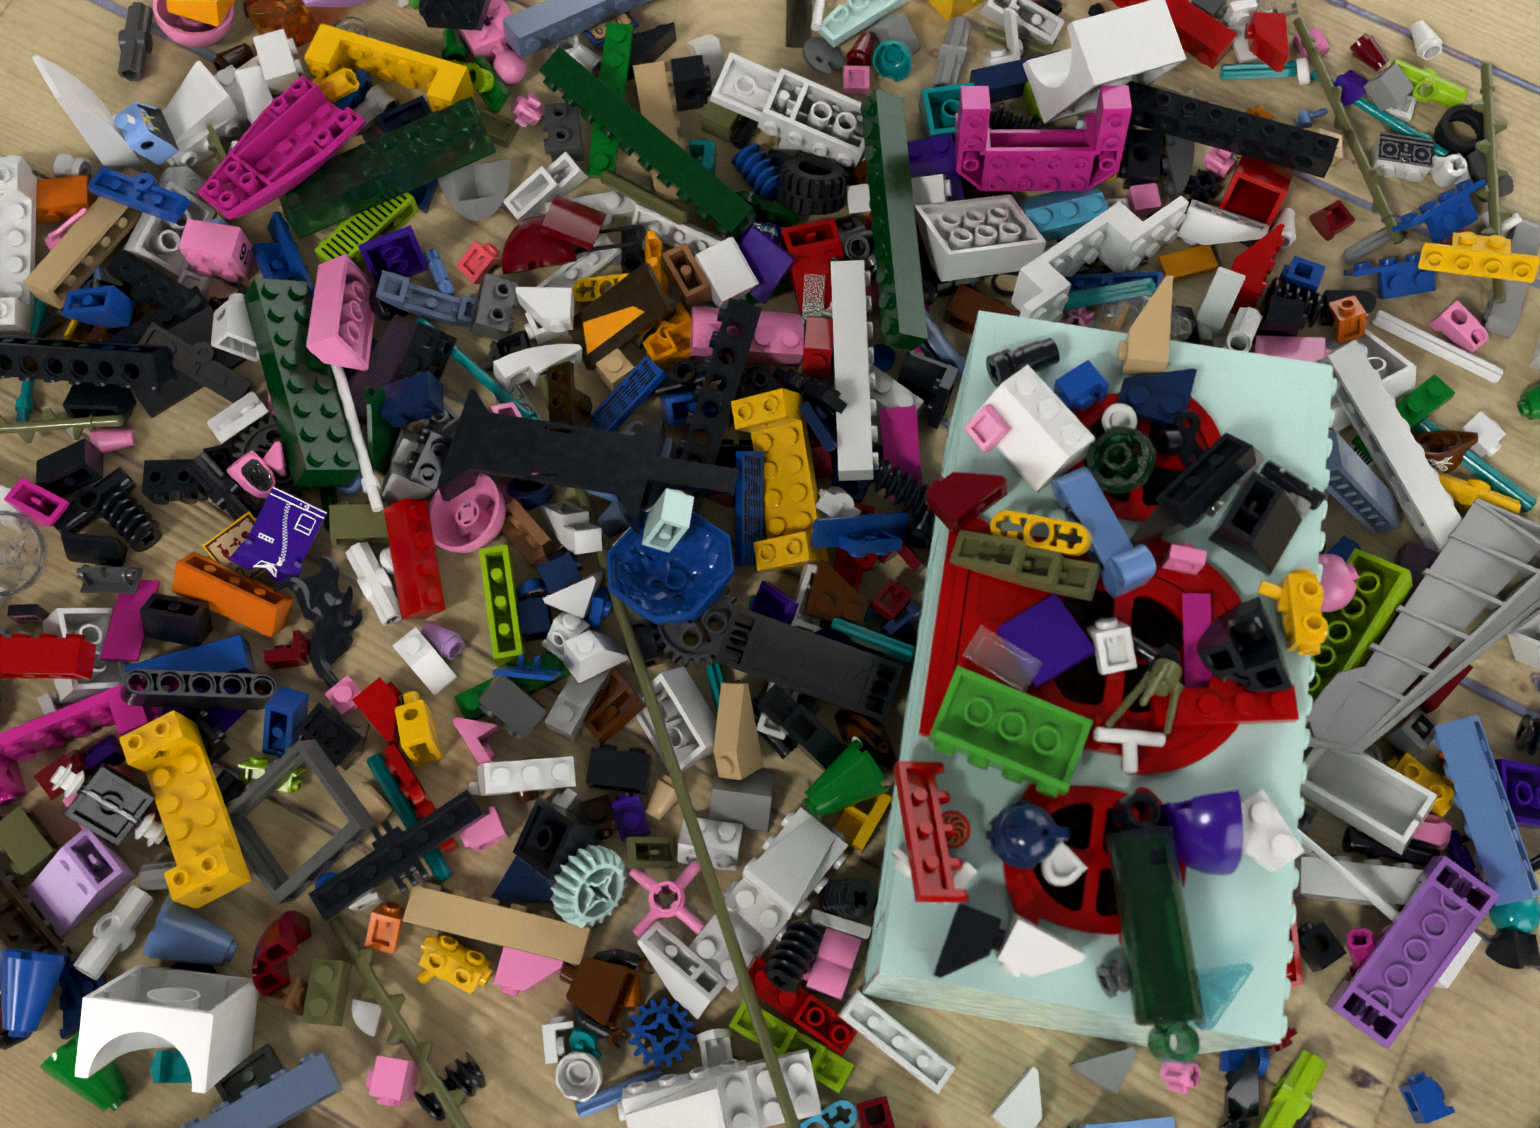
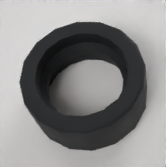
[1434,104,1484,158]

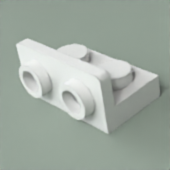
[207,392,269,445]

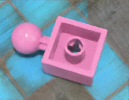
[457,0,527,84]

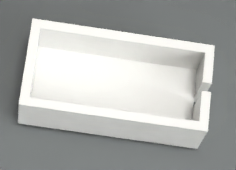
[1300,747,1437,855]

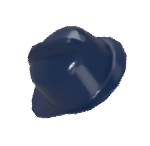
[506,474,558,511]

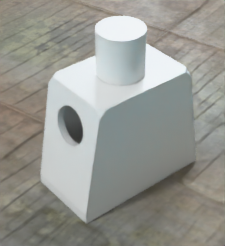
[211,293,260,362]

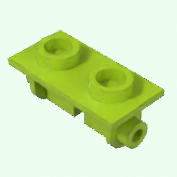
[238,756,307,793]

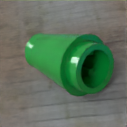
[442,29,468,62]

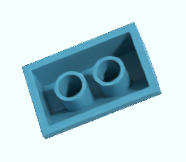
[1016,187,1108,241]

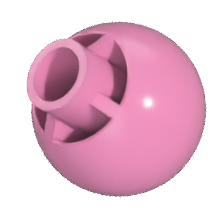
[1318,553,1359,612]

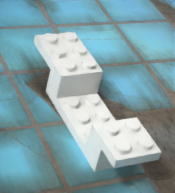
[1011,196,1189,323]

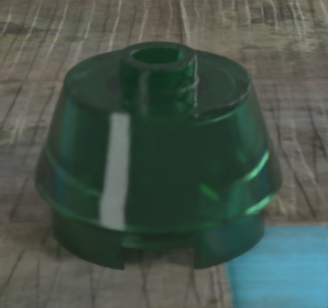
[1087,426,1156,493]

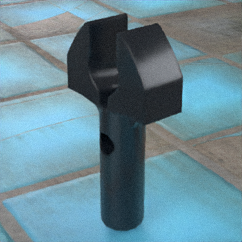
[1131,633,1181,674]

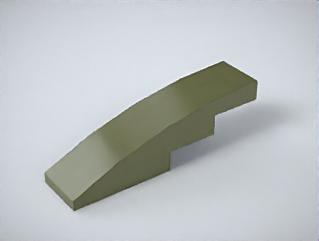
[950,530,1101,601]

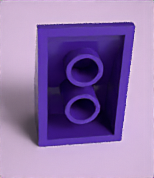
[907,133,965,202]
[358,225,429,282]
[1494,759,1540,829]

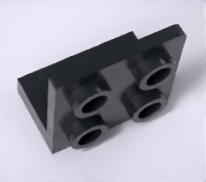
[897,350,959,429]

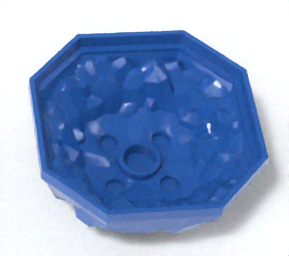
[607,511,734,625]

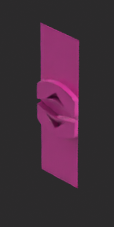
[1182,593,1213,688]

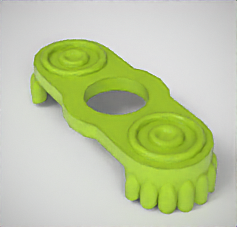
[450,60,494,93]

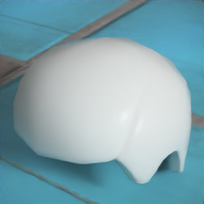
[555,1051,603,1103]

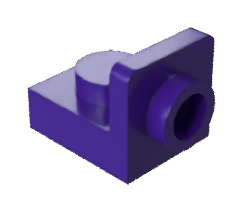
[84,735,126,771]
[610,793,651,842]

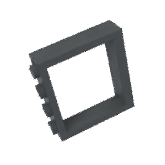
[227,739,377,905]

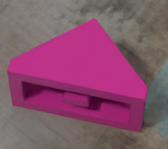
[4,477,70,527]

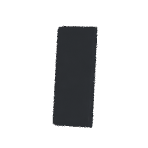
[1156,432,1256,528]

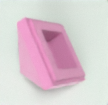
[262,441,287,477]

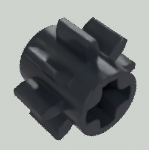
[1185,169,1220,204]

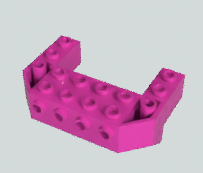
[954,85,1132,191]

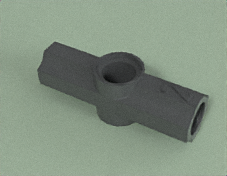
[118,2,153,81]

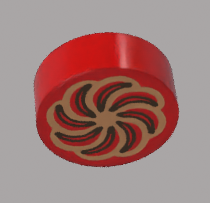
[942,811,971,849]

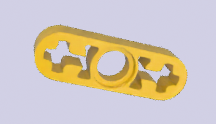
[572,273,630,305]
[990,510,1092,556]

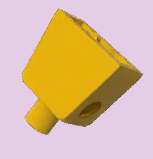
[395,691,444,767]

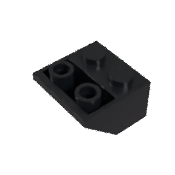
[1208,471,1302,576]

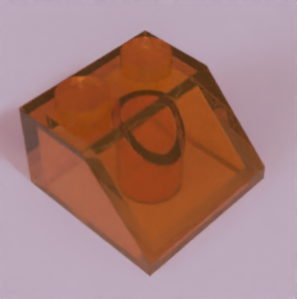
[246,0,318,48]

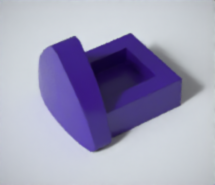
[1334,70,1368,107]

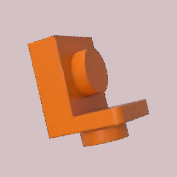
[1329,296,1367,344]
[364,901,406,954]

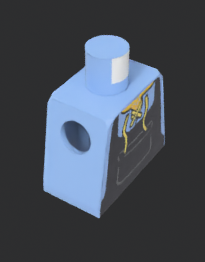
[114,102,179,165]

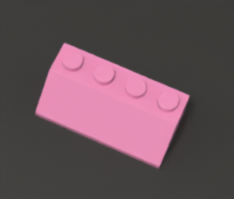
[306,254,375,371]
[690,306,804,367]

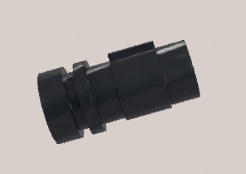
[986,338,1060,387]

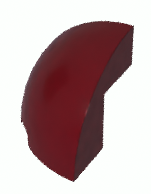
[502,215,577,275]
[252,910,312,996]

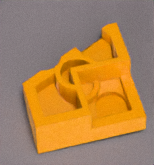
[644,230,669,297]
[643,303,691,370]

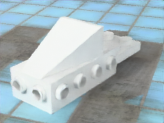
[710,52,865,169]
[162,55,308,170]
[688,807,848,993]
[617,1048,822,1128]

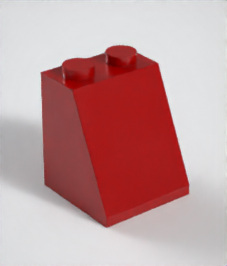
[1219,155,1294,228]

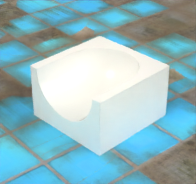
[1023,0,1186,124]
[75,964,258,1093]

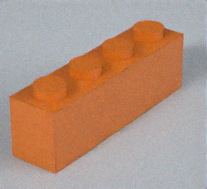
[36,175,97,223]
[172,551,293,638]

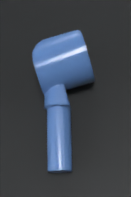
[1294,108,1328,128]

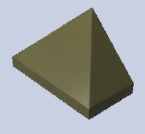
[626,837,679,868]

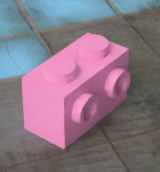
[366,1056,420,1107]

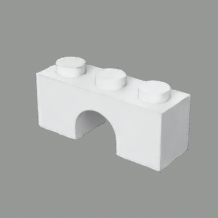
[477,756,576,797]

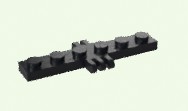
[308,790,485,921]

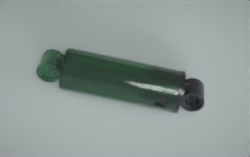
[1105,792,1204,1062]

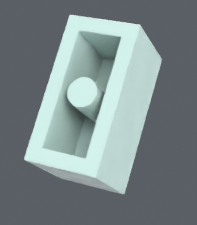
[642,488,694,553]

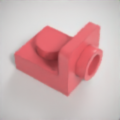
[456,241,502,285]

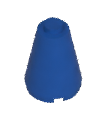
[0,949,67,1037]

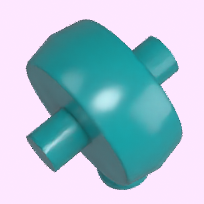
[569,1025,602,1060]

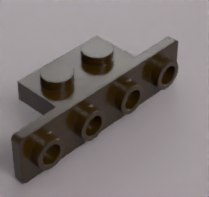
[548,361,593,434]
[0,868,72,966]

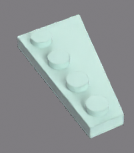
[818,0,910,48]

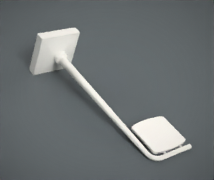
[1297,828,1482,989]

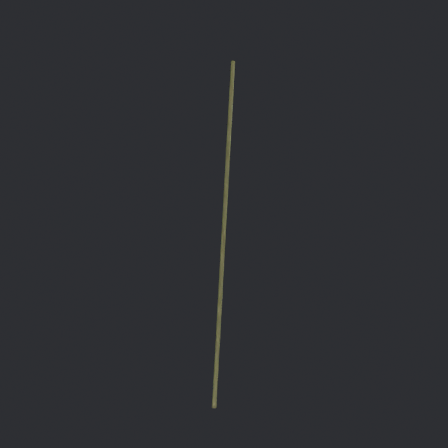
[538,374,801,1128]

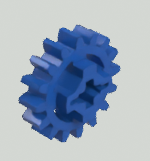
[627,998,695,1069]

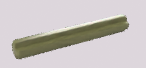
[600,170,689,225]

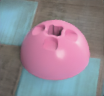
[153,0,234,48]
[429,473,506,553]

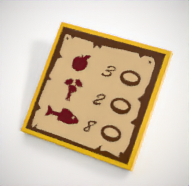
[202,511,266,579]

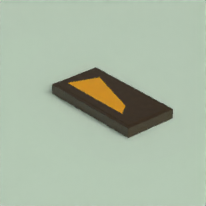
[568,263,673,370]

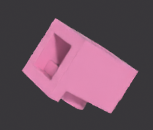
[459,806,510,853]

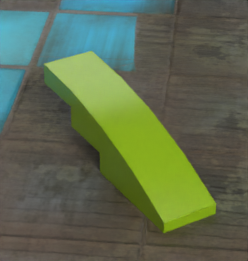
[729,1000,856,1095]

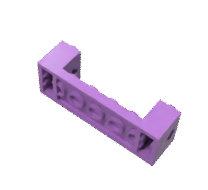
[1325,856,1500,1049]

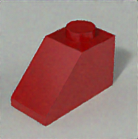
[1244,12,1289,72]
[802,316,833,378]
[352,677,403,747]

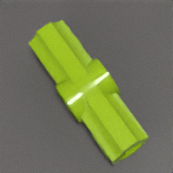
[1390,58,1468,109]
[1256,1049,1327,1128]

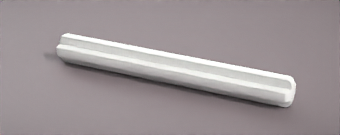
[1372,310,1504,383]

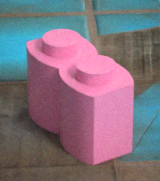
[803,927,862,1001]

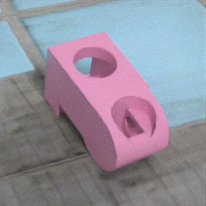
[1429,300,1488,354]

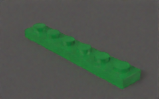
[587,22,634,179]

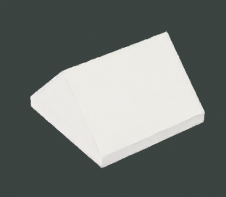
[695,237,759,308]

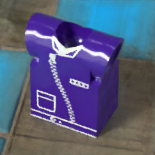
[228,486,327,583]

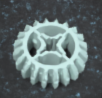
[550,845,629,928]

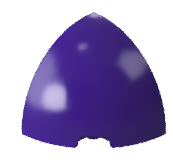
[1155,790,1243,875]

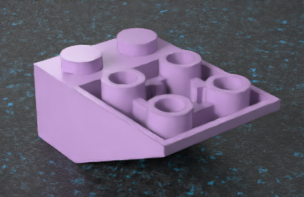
[25,827,136,938]

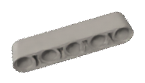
[1481,218,1540,339]

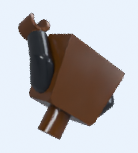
[560,949,655,1049]

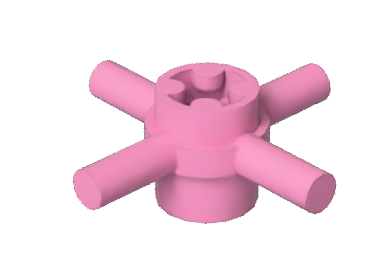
[629,860,706,938]

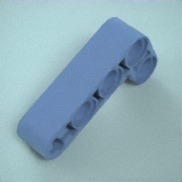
[1052,466,1156,598]

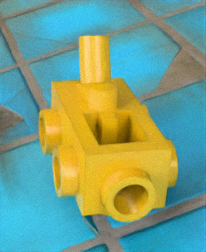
[1257,569,1328,656]
[1384,753,1455,817]
[417,933,493,995]

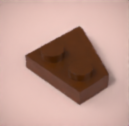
[803,560,868,627]
[583,667,646,744]

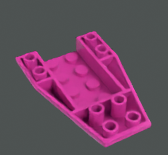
[197,75,365,219]

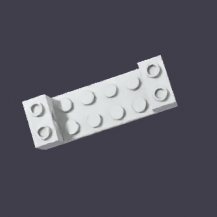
[0,163,37,335]

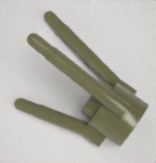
[1105,658,1184,734]

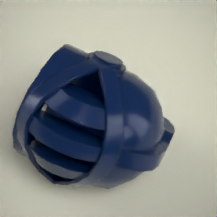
[986,801,1070,869]

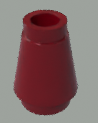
[847,32,875,66]
[1349,33,1389,72]

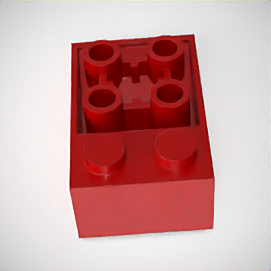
[780,218,845,315]
[1229,224,1285,315]

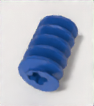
[731,143,780,201]

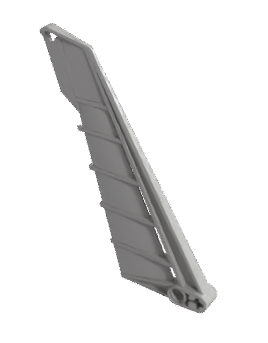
[1305,498,1540,755]

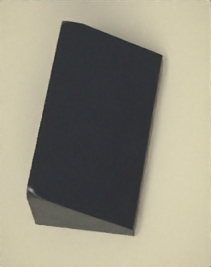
[61,532,128,567]

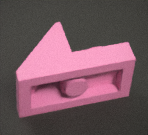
[452,717,501,765]

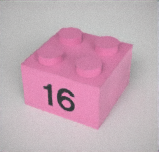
[178,219,255,282]

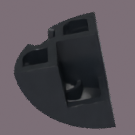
[1197,596,1293,692]

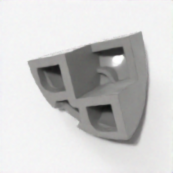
[436,159,511,221]
[381,428,439,501]

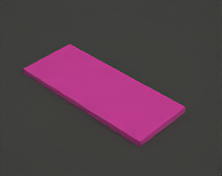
[879,406,923,498]
[100,580,160,662]

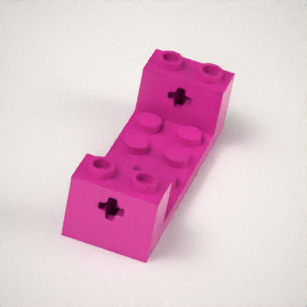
[0,684,162,806]

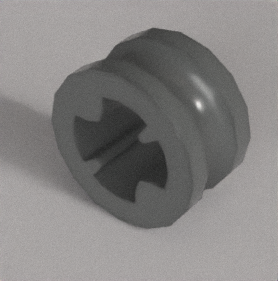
[1096,959,1129,998]

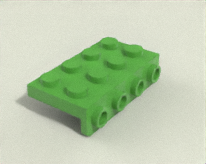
[927,666,1093,798]

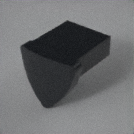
[1485,931,1540,969]

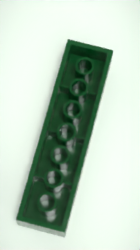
[244,278,360,487]

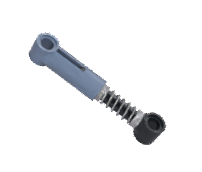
[844,230,966,383]

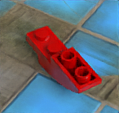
[738,956,858,1056]

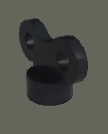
[1158,410,1205,468]

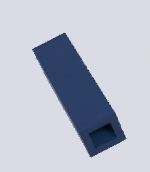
[969,51,1059,104]

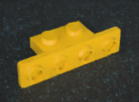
[1418,232,1540,283]

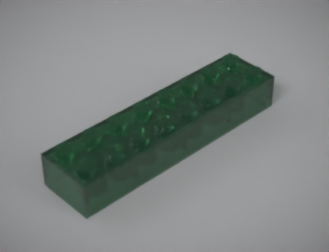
[279,96,496,239]

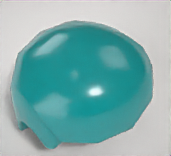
[873,39,912,82]
[1489,897,1540,934]

